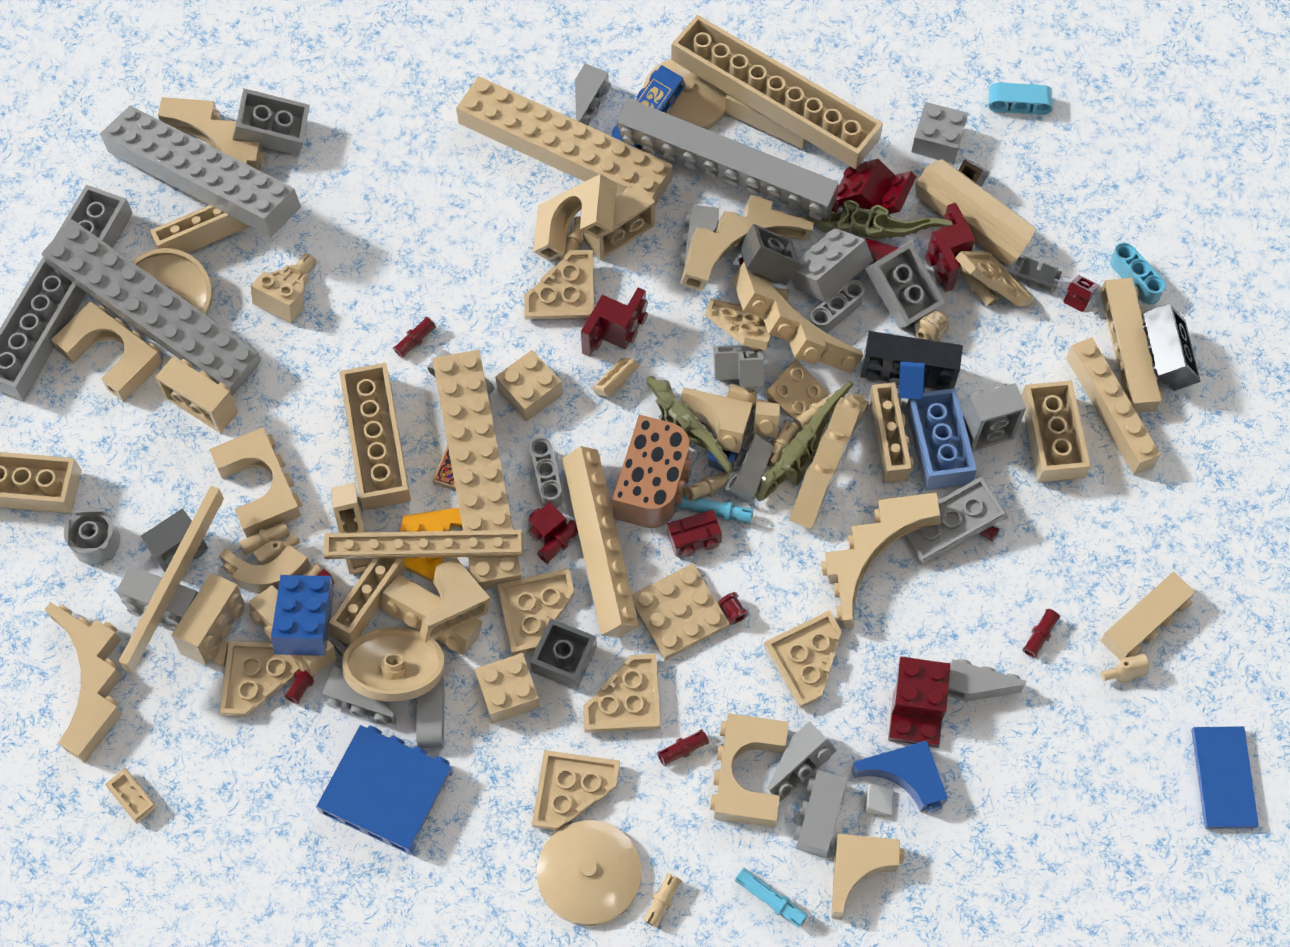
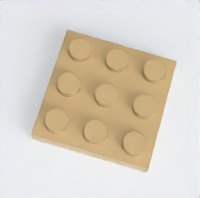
[632,563,730,661]

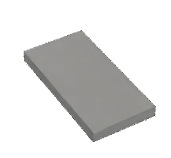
[905,476,1008,565]

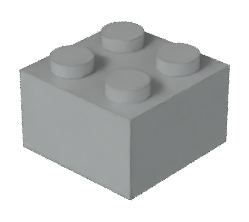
[911,102,968,163]

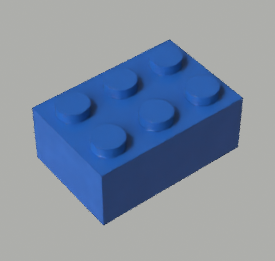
[271,575,334,656]

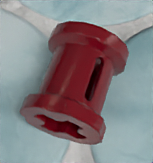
[718,592,749,625]

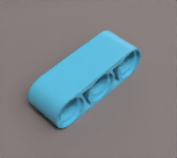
[989,82,1053,115]
[1110,242,1165,304]

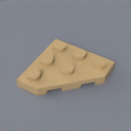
[524,250,594,319]
[955,251,1035,307]
[705,298,771,351]
[497,569,574,656]
[764,610,842,709]
[220,641,301,717]
[583,654,661,733]
[532,750,620,831]

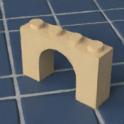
[533,174,617,261]
[51,301,163,402]
[209,427,302,538]
[710,713,789,827]

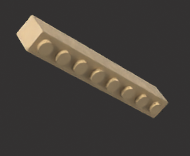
[562,446,639,638]

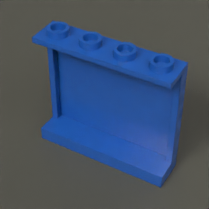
[316,725,453,855]

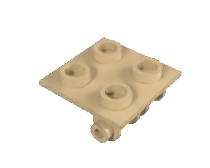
[766,359,827,420]

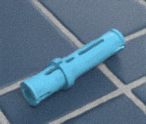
[679,494,754,524]
[735,867,808,929]

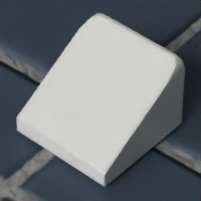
[865,784,893,816]

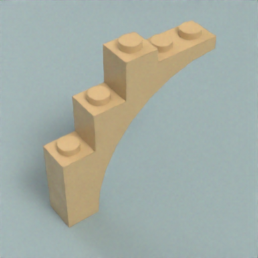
[158,97,265,171]
[680,195,814,291]
[733,262,864,373]
[789,393,869,529]
[821,493,941,629]
[44,602,123,763]

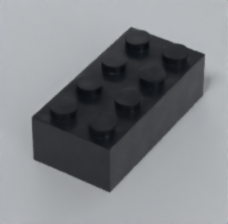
[860,331,963,390]

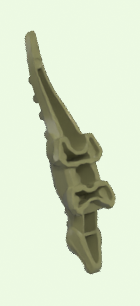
[807,200,953,239]
[646,376,732,473]
[755,381,854,501]

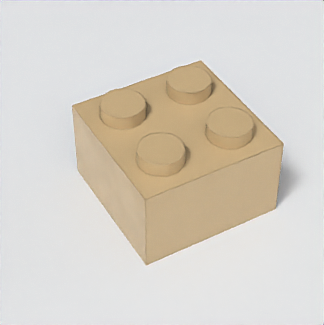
[495,350,563,421]
[475,653,540,724]

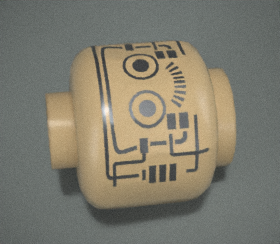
[914,310,949,341]

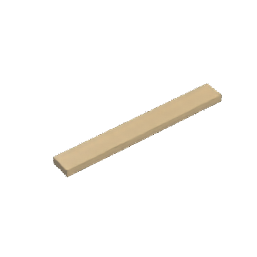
[119,486,224,673]
[324,530,523,559]

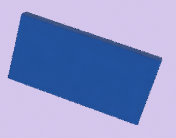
[1192,726,1259,829]

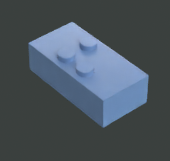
[906,388,977,490]

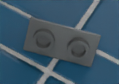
[1012,256,1062,290]

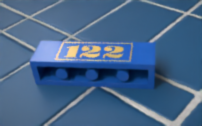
[612,65,686,150]

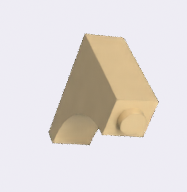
[680,388,753,453]
[331,482,372,574]
[420,558,490,642]
[831,834,904,918]

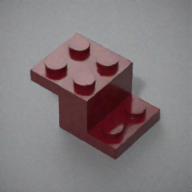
[836,158,917,215]
[925,202,975,292]
[581,287,648,357]
[888,656,951,748]

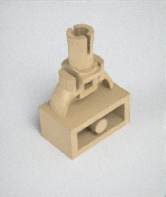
[251,253,316,323]

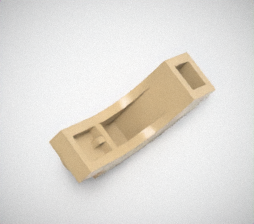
[219,544,311,593]

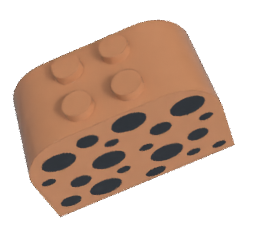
[612,414,692,528]

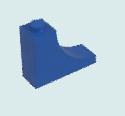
[851,741,948,813]

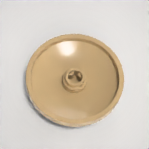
[644,59,728,130]
[129,248,212,335]
[342,627,444,702]
[537,820,641,926]

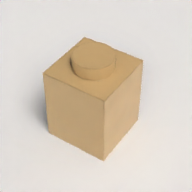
[754,401,780,438]

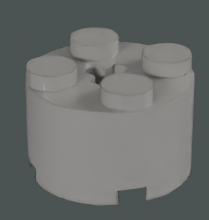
[64,508,120,564]

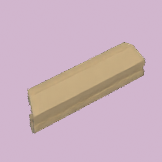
[915,159,1036,266]

